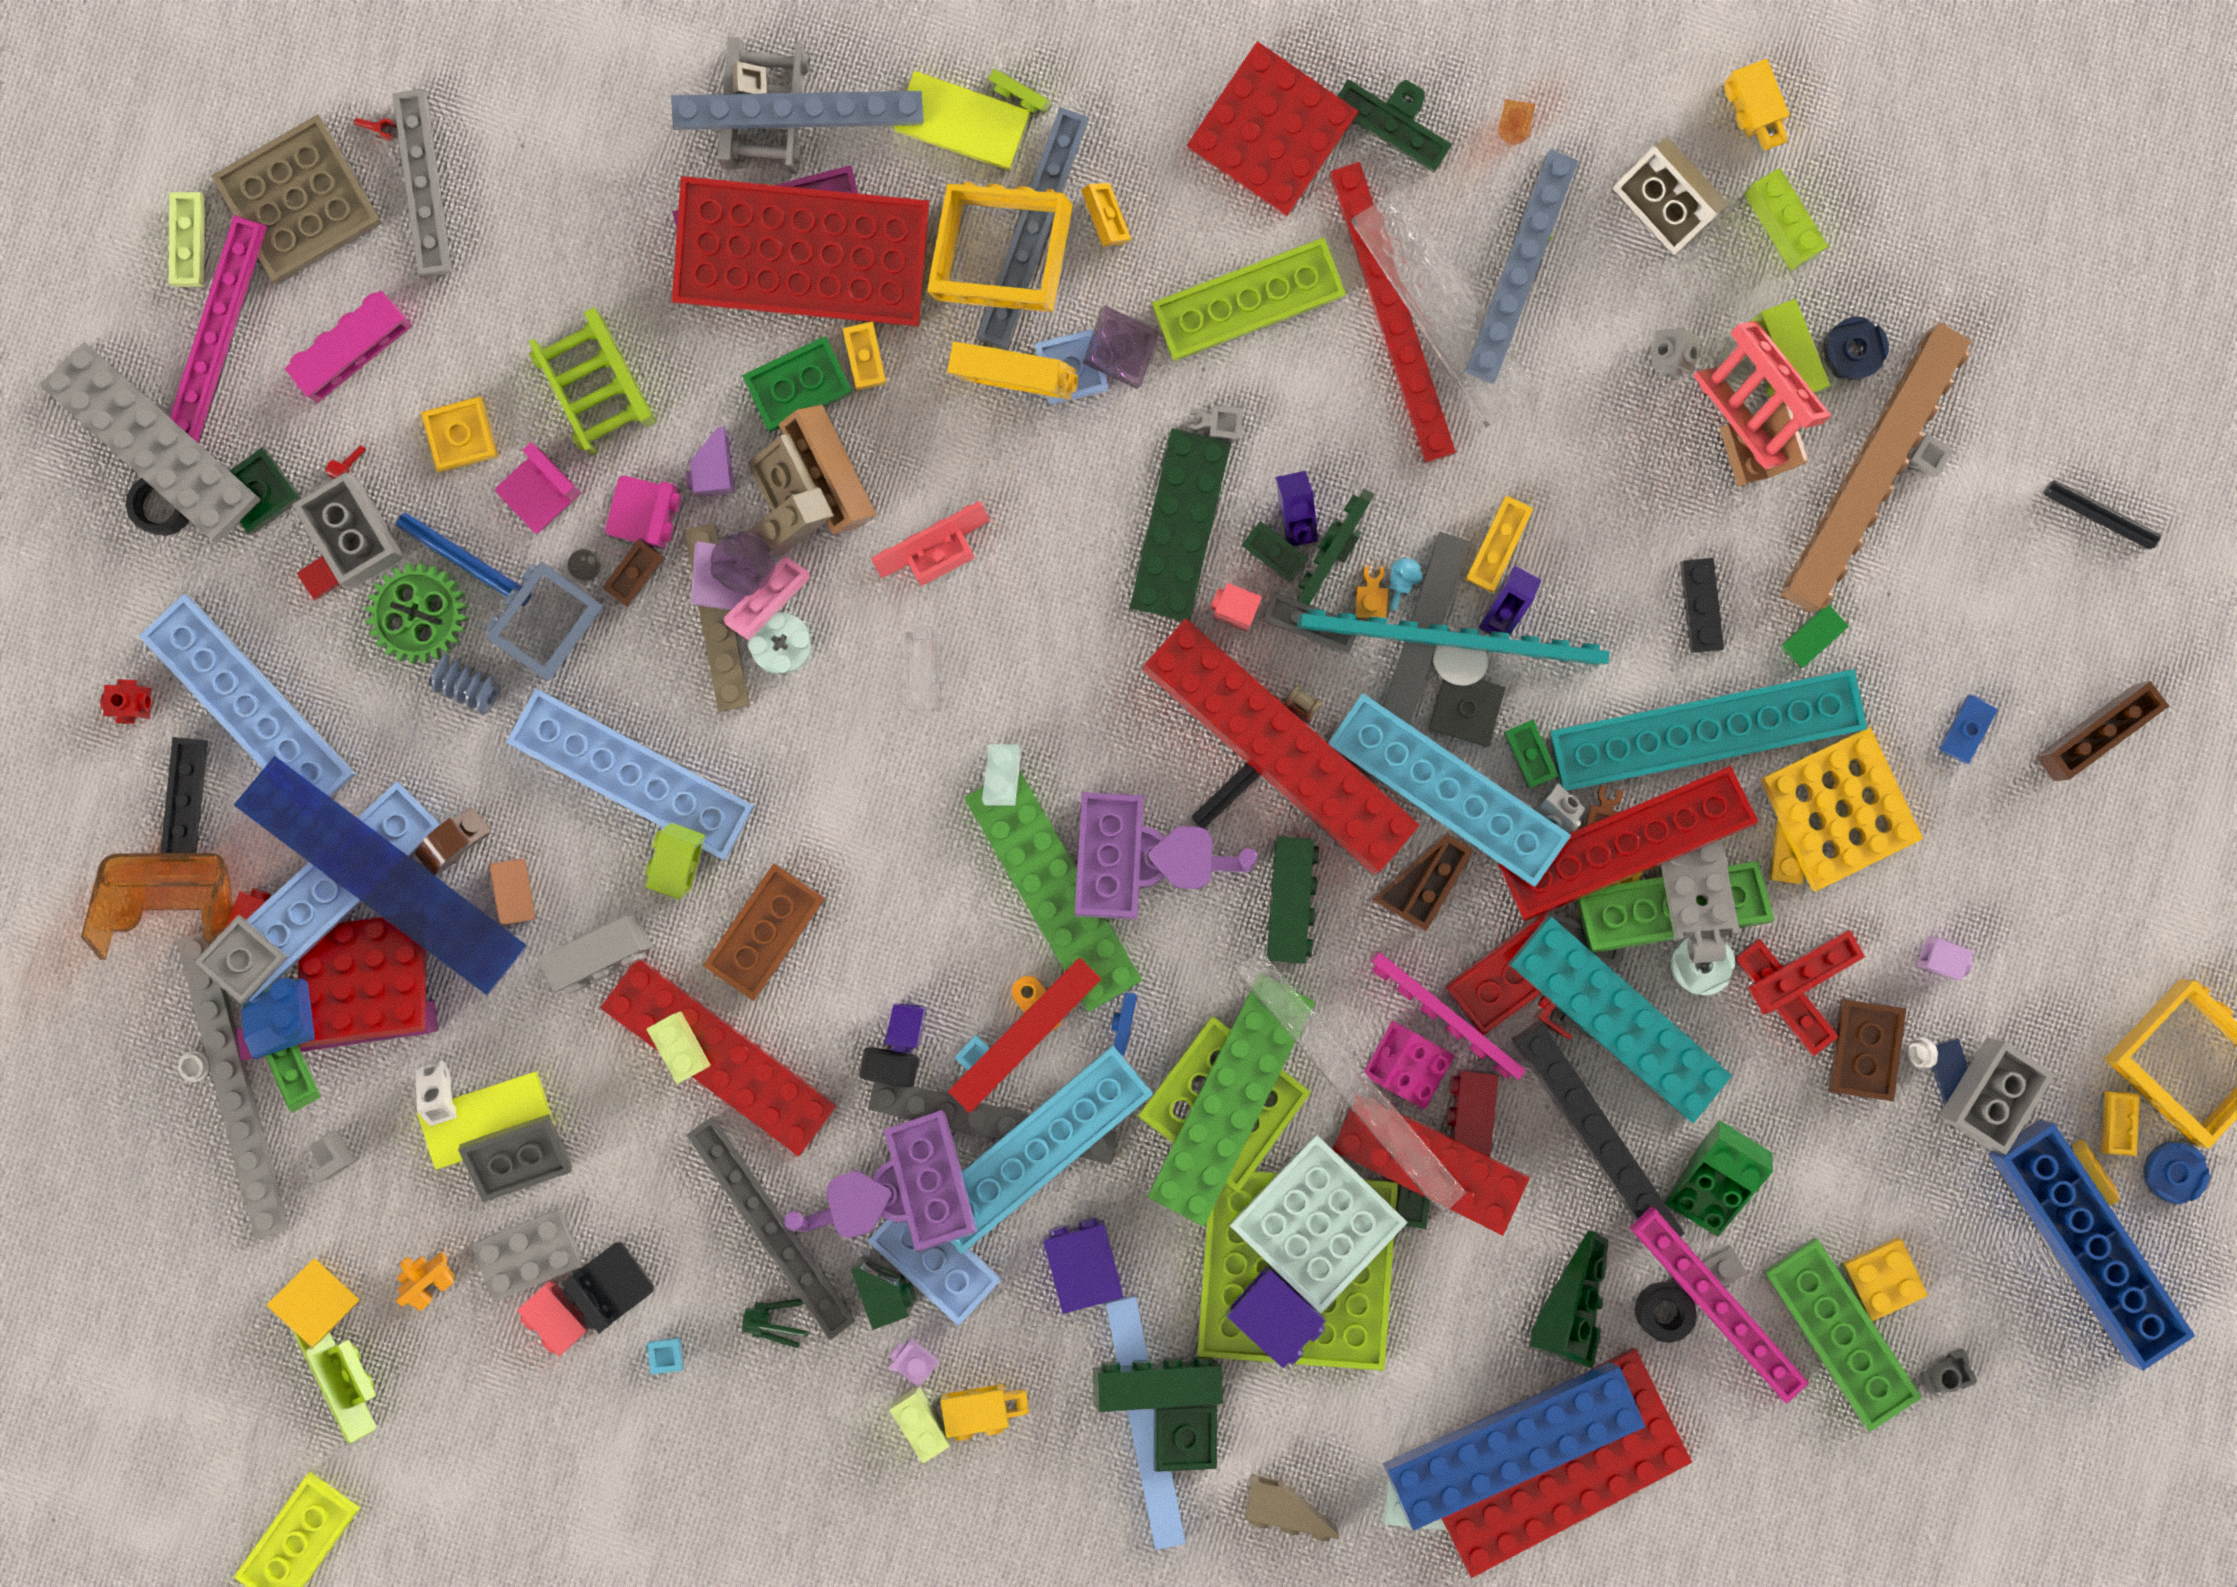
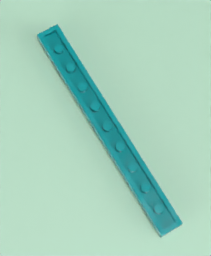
[1297,609,1610,666]

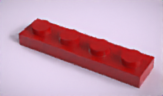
[1748,930,1865,1014]
[1735,939,1839,1056]

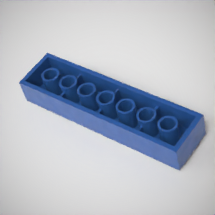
[1988,1119,2195,1371]
[1382,1362,1646,1531]

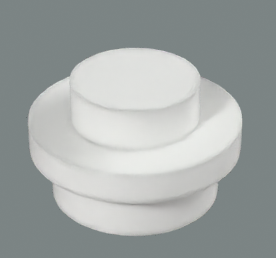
[1908,1037,1938,1068]
[178,1051,210,1082]

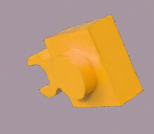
[1354,565,1388,619]

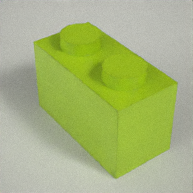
[645,822,706,900]

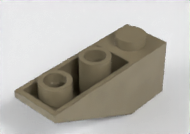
[1244,1475,1340,1541]

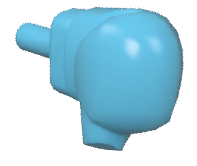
[1388,558,1423,611]

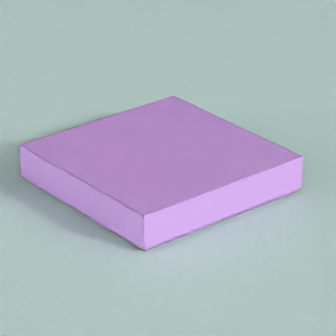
[691,541,757,610]

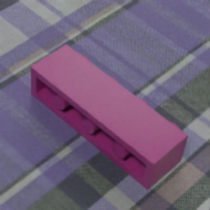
[284,290,413,403]

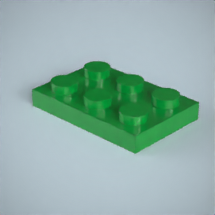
[742,336,853,433]

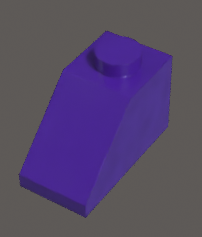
[1478,565,1542,636]

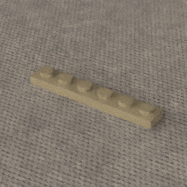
[684,524,750,712]

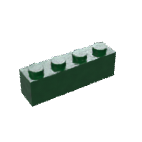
[1266,836,1319,964]
[1093,1356,1223,1412]

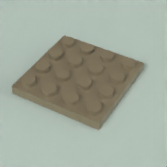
[211,114,382,284]

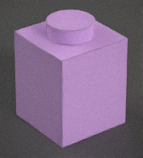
[1916,937,1973,981]

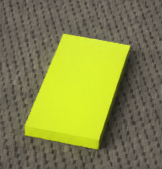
[894,71,1030,171]
[416,1071,556,1170]
[233,1472,361,1587]

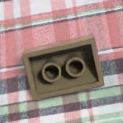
[1612,136,1730,255]

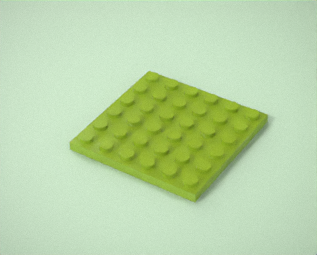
[1197,1170,1398,1371]

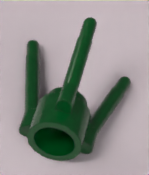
[742,1299,809,1348]

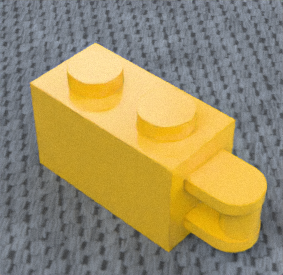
[1724,58,1790,151]
[940,1383,1030,1441]

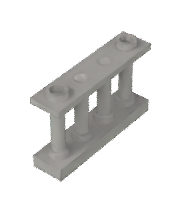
[717,37,810,174]

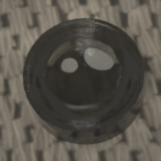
[568,549,601,581]

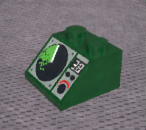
[851,1257,917,1330]

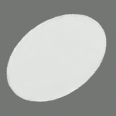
[1433,646,1488,686]

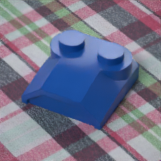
[241,978,315,1059]

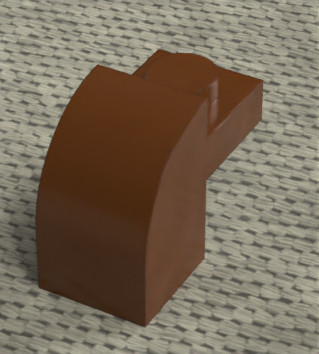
[414,807,492,877]

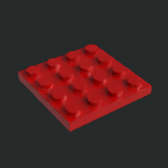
[1186,41,1359,217]
[298,911,427,1048]

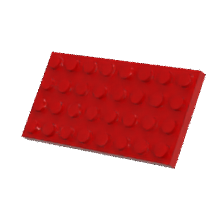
[672,176,930,327]
[1441,1348,1693,1578]

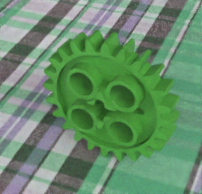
[365,563,469,664]

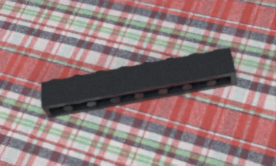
[1511,1022,1685,1237]

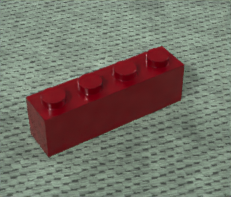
[1446,1069,1499,1157]

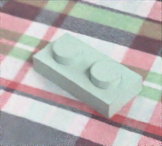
[982,744,1022,806]

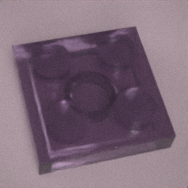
[1083,305,1159,389]

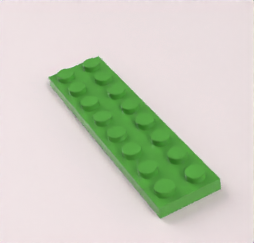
[964,770,1142,1012]
[1146,973,1315,1227]

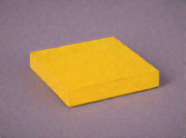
[421,396,499,473]
[266,1258,360,1349]

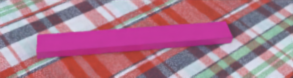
[169,215,267,443]
[1628,1206,1809,1404]

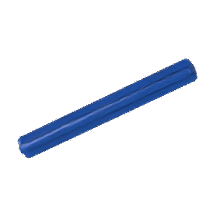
[396,513,532,606]

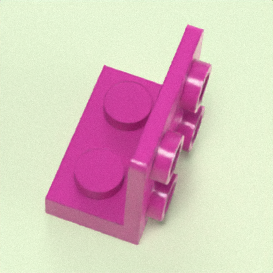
[495,442,582,534]
[1362,1020,1454,1109]

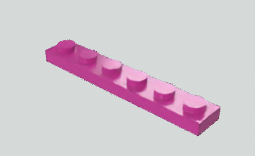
[1369,951,1527,1080]

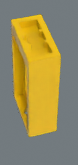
[947,341,1078,400]

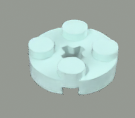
[748,612,812,674]
[1670,938,1735,996]

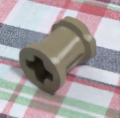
[1283,683,1323,723]

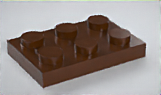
[1828,999,1906,1101]

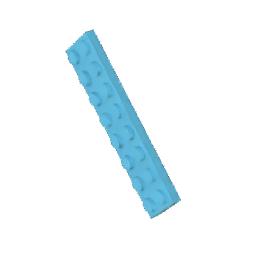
[1328,693,1571,887]
[951,1045,1153,1254]

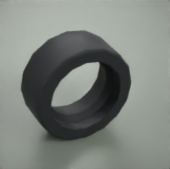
[125,478,189,536]

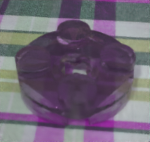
[710,531,775,595]

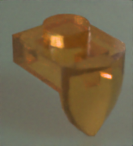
[1498,99,1536,146]

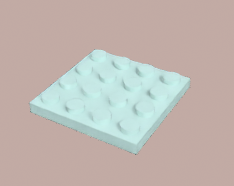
[1229,1134,1408,1314]

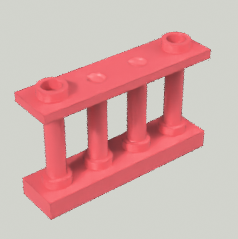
[1693,321,1832,470]

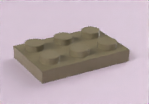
[748,434,816,511]

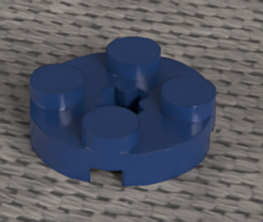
[1824,316,1889,380]

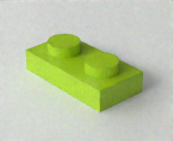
[988,68,1052,114]

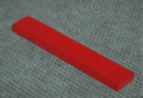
[948,957,1102,1113]

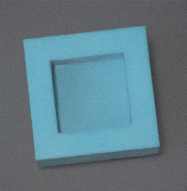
[955,1034,990,1070]
[647,1337,684,1374]

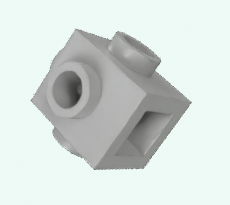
[1651,328,1699,378]
[1533,784,1585,833]

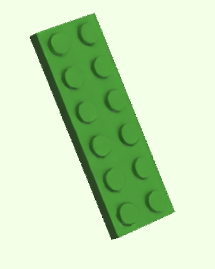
[1576,861,1775,953]
[1763,1237,1922,1432]

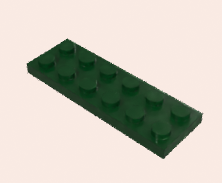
[1129,428,1232,621]

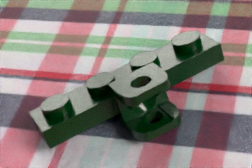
[1338,79,1452,173]
[1298,488,1374,606]

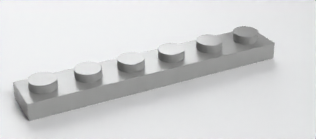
[392,89,452,278]

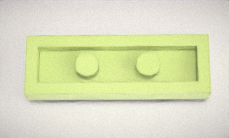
[169,192,205,287]

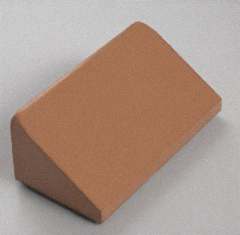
[489,858,536,925]

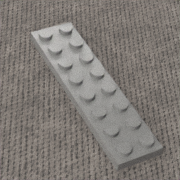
[39,341,261,544]

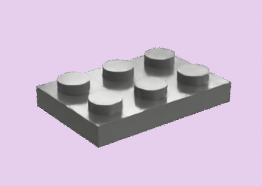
[458,1114,573,1202]

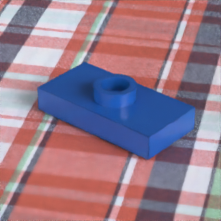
[1938,695,1998,764]
[1111,991,1137,1056]

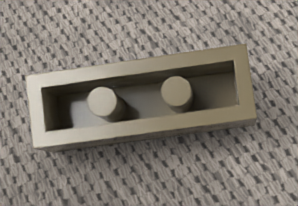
[743,488,834,563]

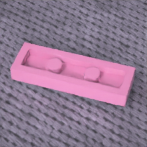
[724,556,810,641]

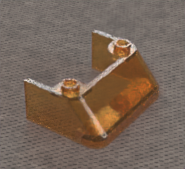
[81,853,233,960]

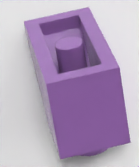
[686,427,735,497]

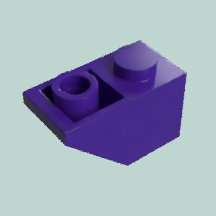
[1275,471,1318,546]
[885,1003,927,1053]

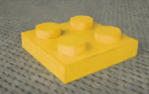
[1842,1237,1928,1322]

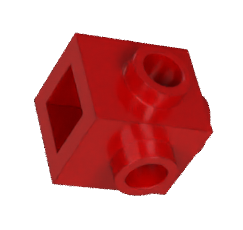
[100,679,152,724]

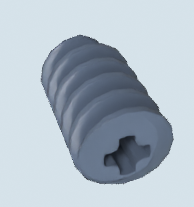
[429,654,501,715]

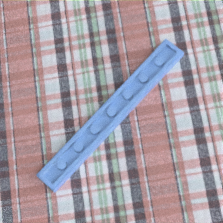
[1106,1295,1186,1550]

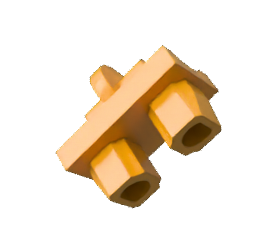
[396,1251,455,1311]

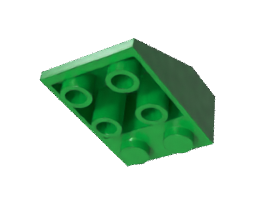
[1665,1120,1773,1237]

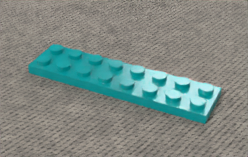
[1508,916,1732,1124]

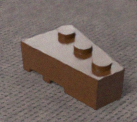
[1369,834,1474,931]

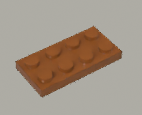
[703,863,826,1001]

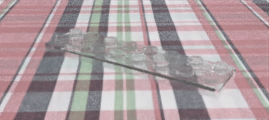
[1351,186,1538,428]

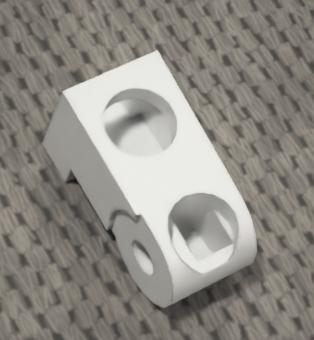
[416,1061,457,1126]

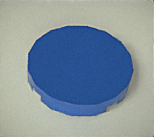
[2143,1141,2210,1204]

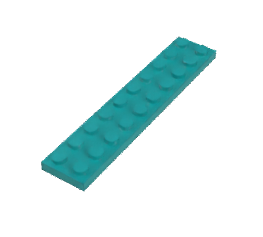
[1549,669,1867,791]

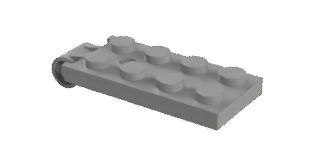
[1661,839,1740,963]

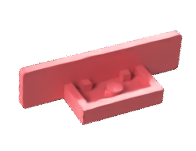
[871,501,990,586]

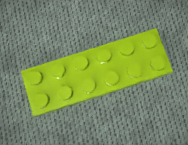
[1151,237,1346,362]

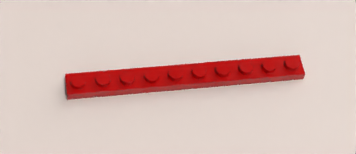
[1330,162,1456,464]

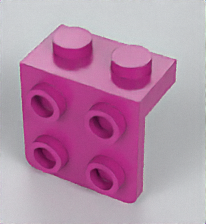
[605,476,681,550]

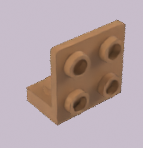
[1719,404,1808,487]

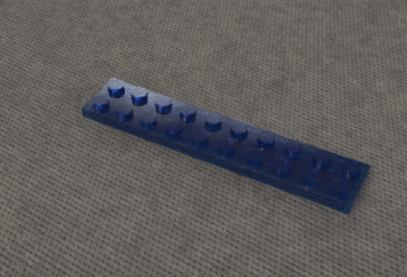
[234,756,528,995]

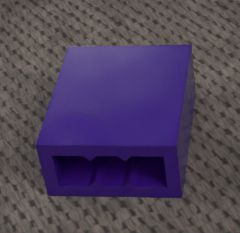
[1043,1217,1123,1314]
[1226,1264,1326,1368]

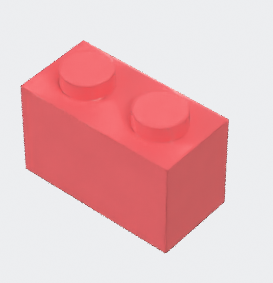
[1210,583,1262,632]
[517,1279,590,1357]

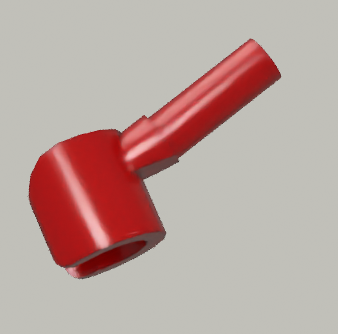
[354,118,397,141]
[325,445,366,479]

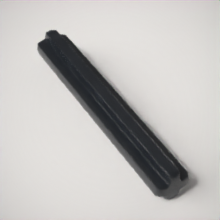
[2044,480,2161,549]
[1192,763,1260,829]

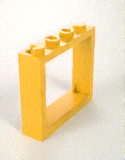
[927,181,1073,313]
[2104,979,2237,1149]

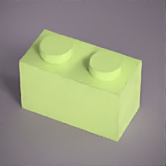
[647,1011,711,1084]
[889,1386,952,1464]

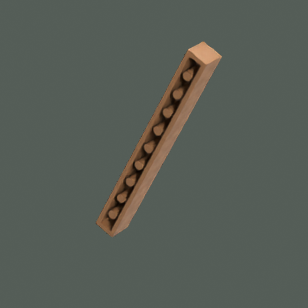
[1779,322,1972,612]

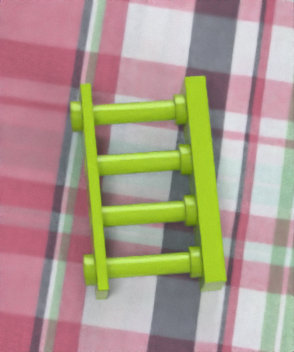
[528,307,657,456]

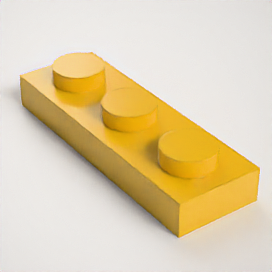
[1465,495,1534,593]

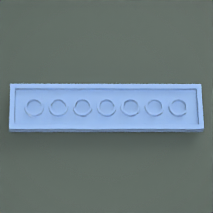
[139,594,356,816]
[506,688,755,860]
[246,781,440,1001]

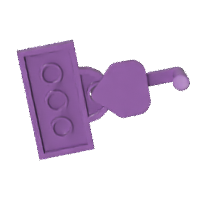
[1075,792,1257,920]
[784,1110,978,1252]

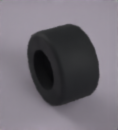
[859,1047,919,1087]
[1635,1282,1697,1343]

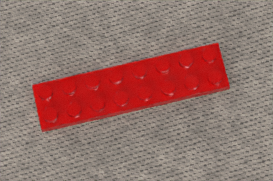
[1498,766,1759,922]
[600,960,837,1157]

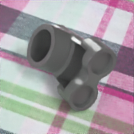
[1921,1348,1977,1394]

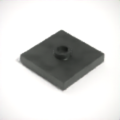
[1428,679,1506,747]

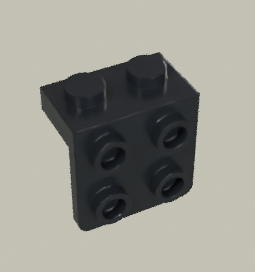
[561,1242,655,1334]

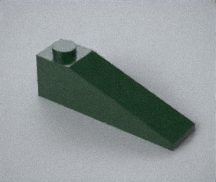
[1530,1231,1608,1369]

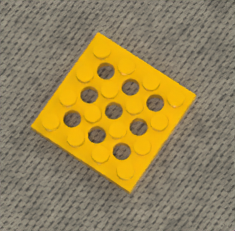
[1759,727,1923,891]

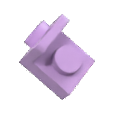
[889,1337,939,1388]

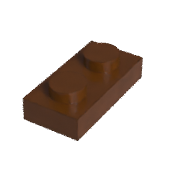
[602,539,666,607]

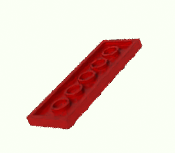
[1332,1093,1531,1236]

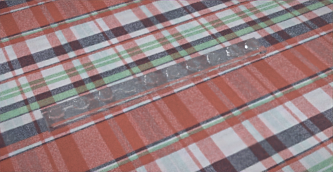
[1235,949,1467,1214]

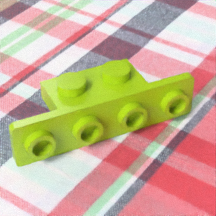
[294,1332,377,1444]

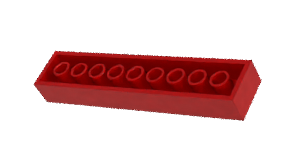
[1142,618,1420,875]

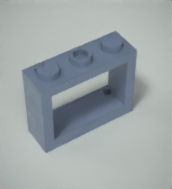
[485,561,604,681]

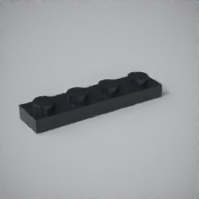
[159,737,208,864]

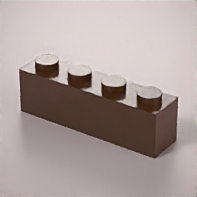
[2036,681,2169,781]

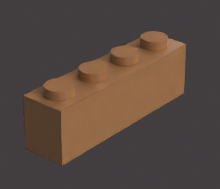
[778,405,877,535]

